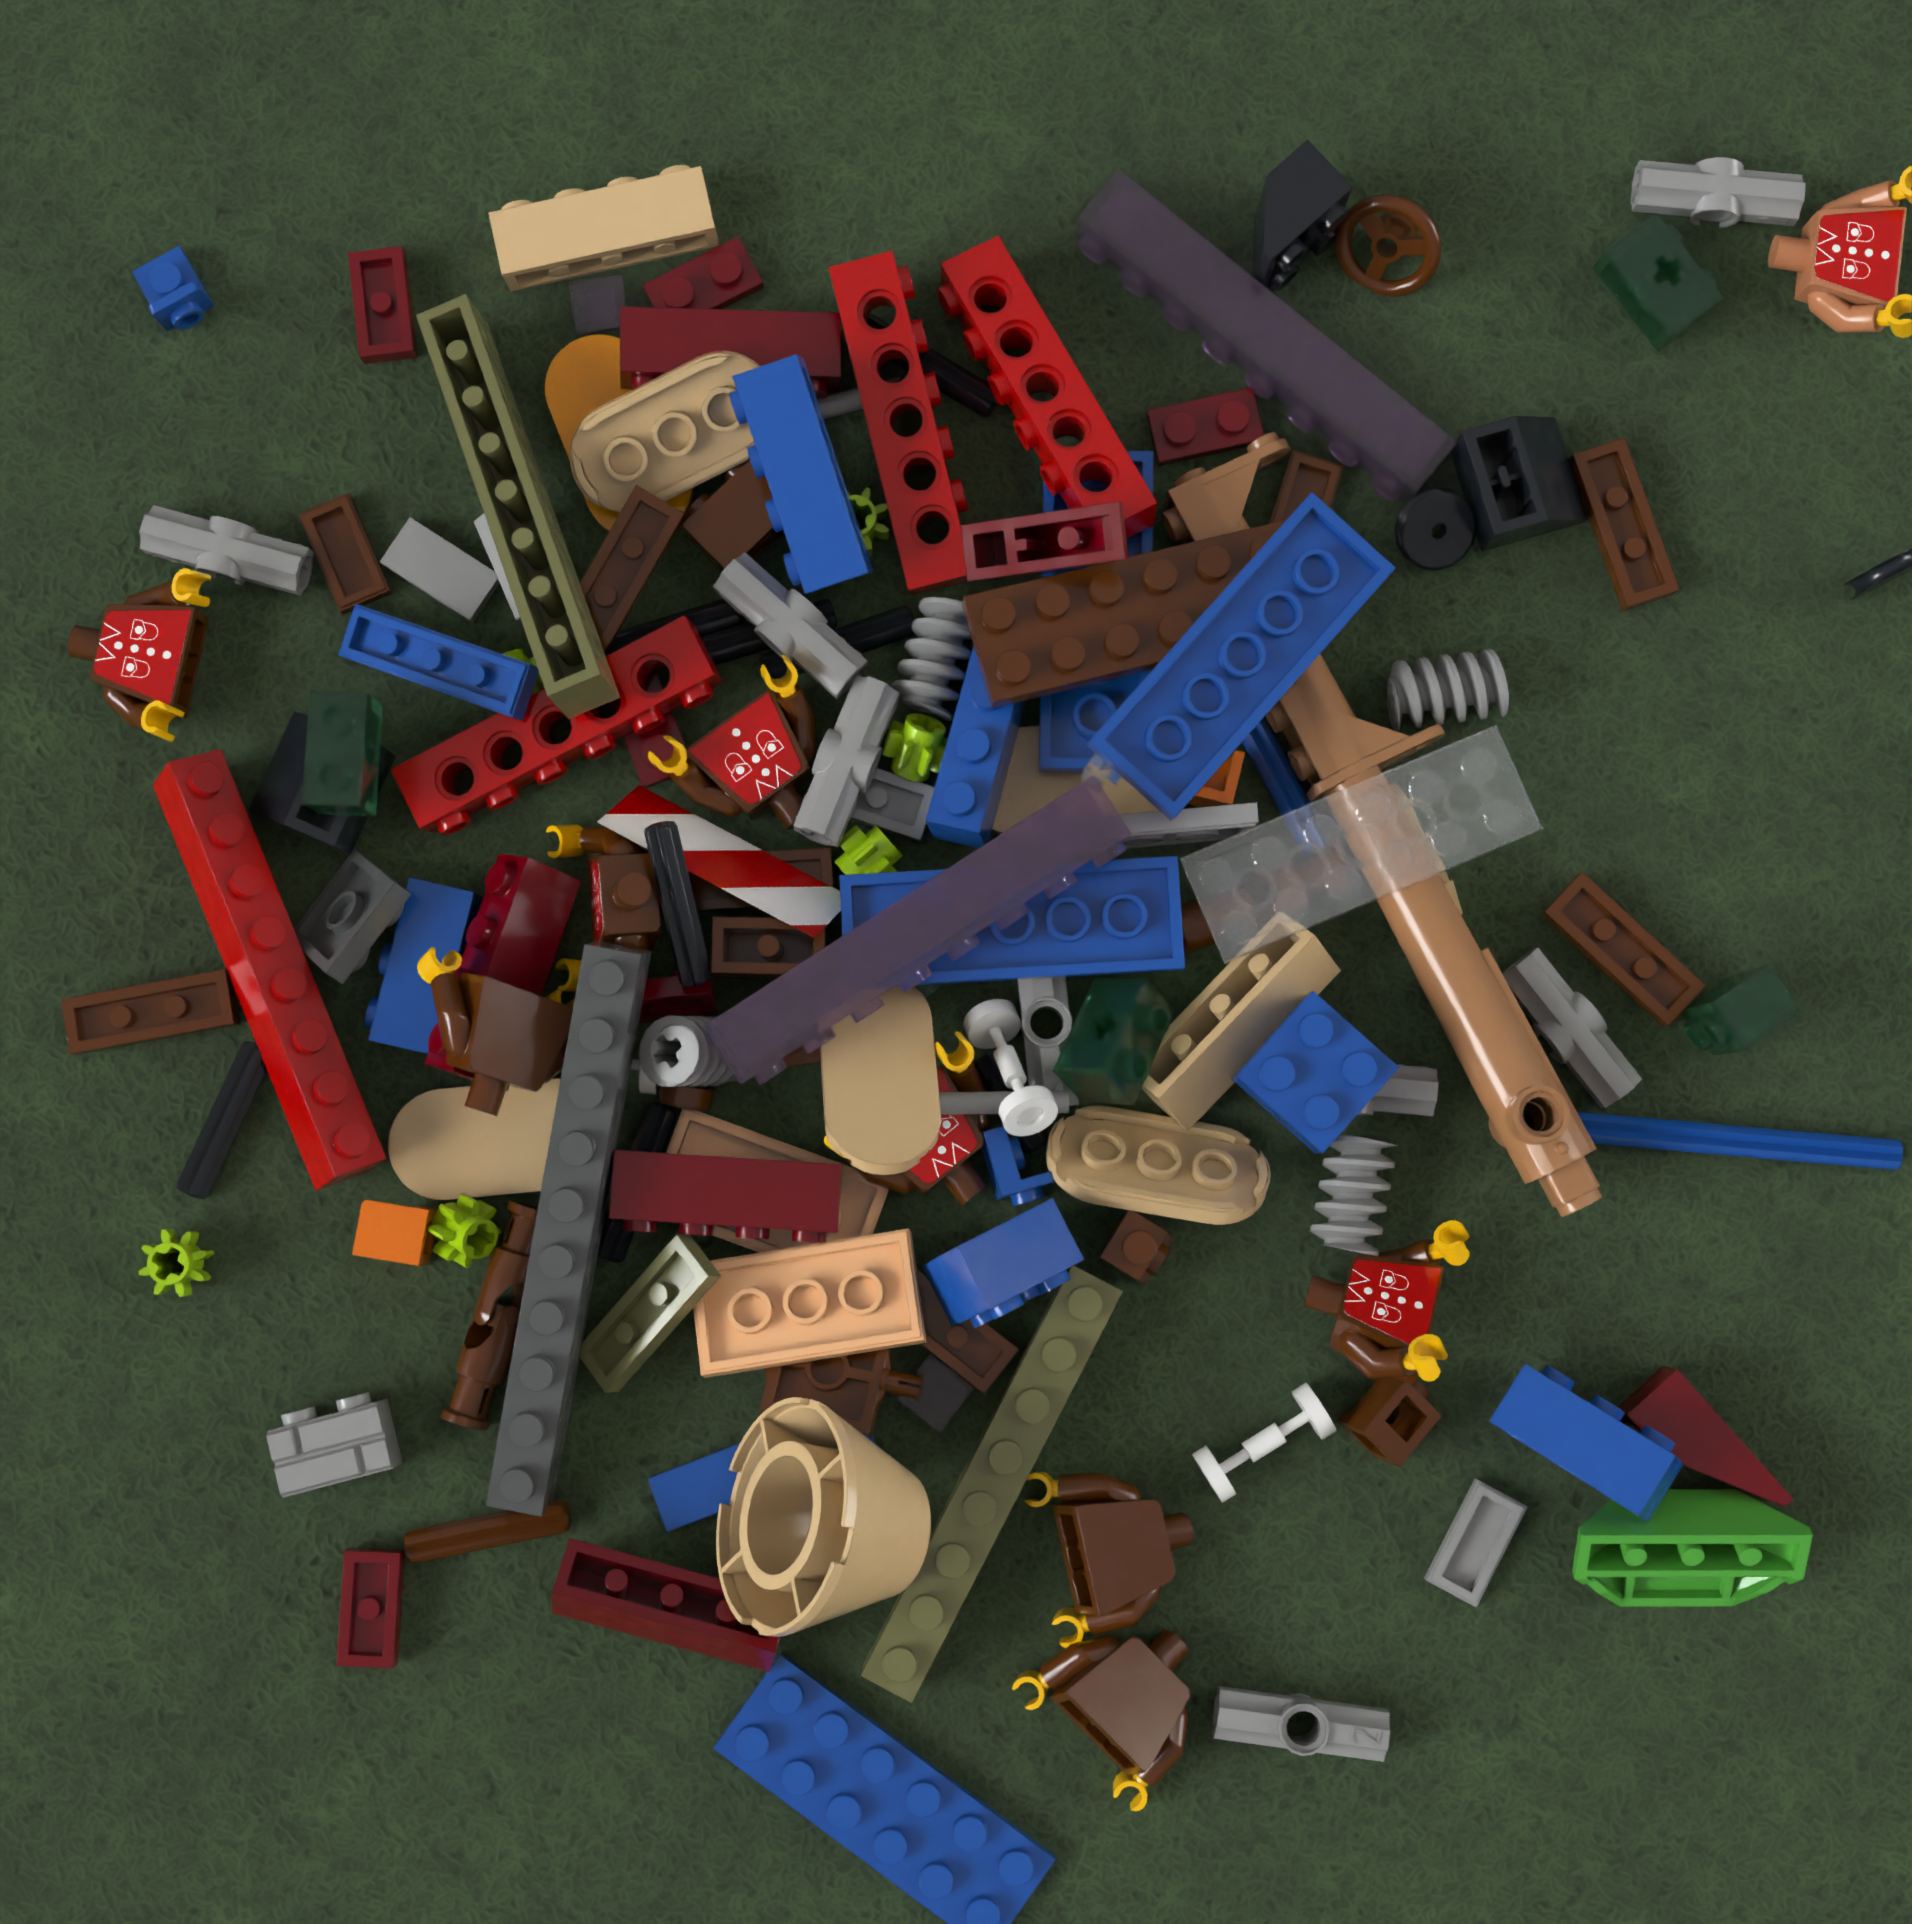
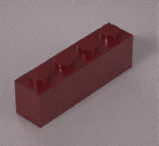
[620,307,841,399]
[424,854,581,1091]
[609,1150,842,1243]
[552,1538,780,1672]

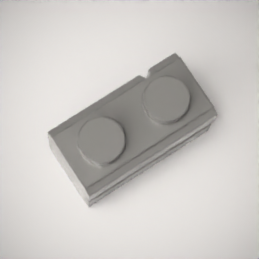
[266,1392,403,1498]

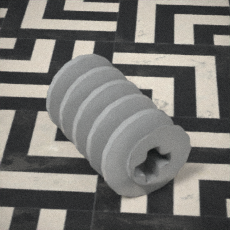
[890,597,972,721]
[1387,648,1509,731]
[639,1015,751,1087]
[1310,1134,1398,1256]

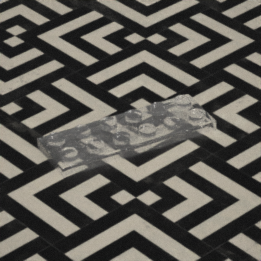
[1180,725,1543,964]

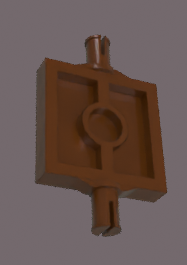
[759,1348,924,1438]

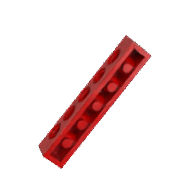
[936,236,1157,539]
[828,250,970,596]
[390,615,724,836]

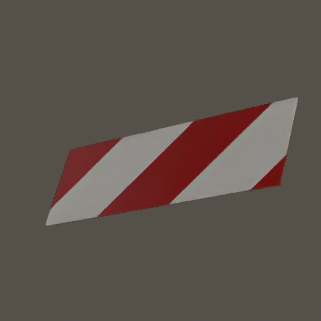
[597,785,841,939]

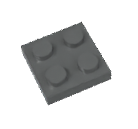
[294,849,411,984]

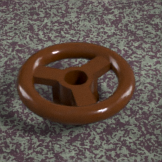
[1335,194,1442,297]

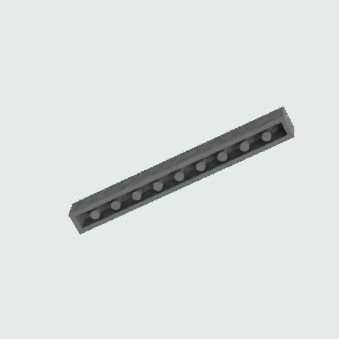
[486,941,652,1517]

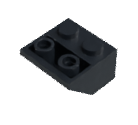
[1251,139,1353,297]
[1450,416,1588,552]
[248,711,396,855]

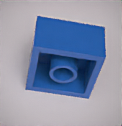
[1231,991,1399,1154]
[921,1198,1084,1328]

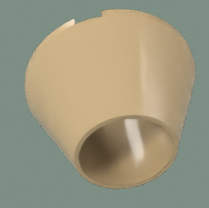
[716,1397,931,1637]

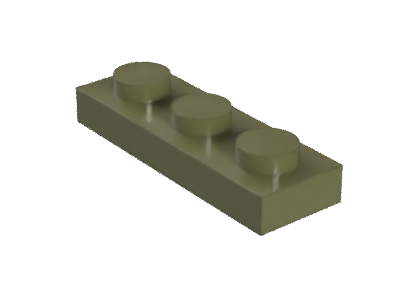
[580,1234,721,1393]

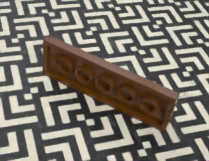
[962,520,1285,709]

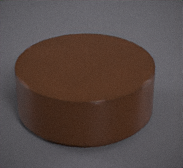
[656,1086,715,1111]

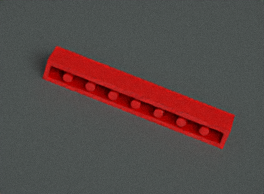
[153,749,387,1191]

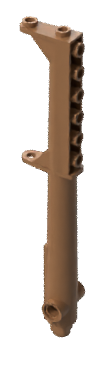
[1161,432,1602,1217]

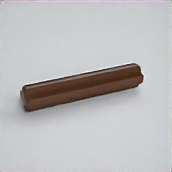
[404,1500,571,1564]

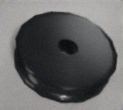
[1394,487,1478,571]
[1843,548,1912,600]

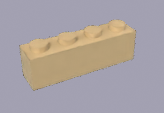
[488,165,720,292]
[1126,911,1341,1131]

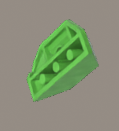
[1572,1489,1813,1607]

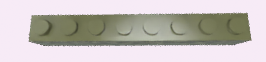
[416,294,620,719]
[861,1265,1123,1703]

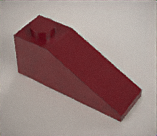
[961,502,1129,581]
[1618,1366,1793,1507]

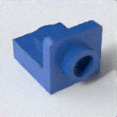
[132,246,214,331]
[981,1126,1055,1207]

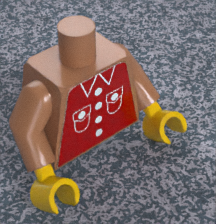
[1768,165,1912,338]

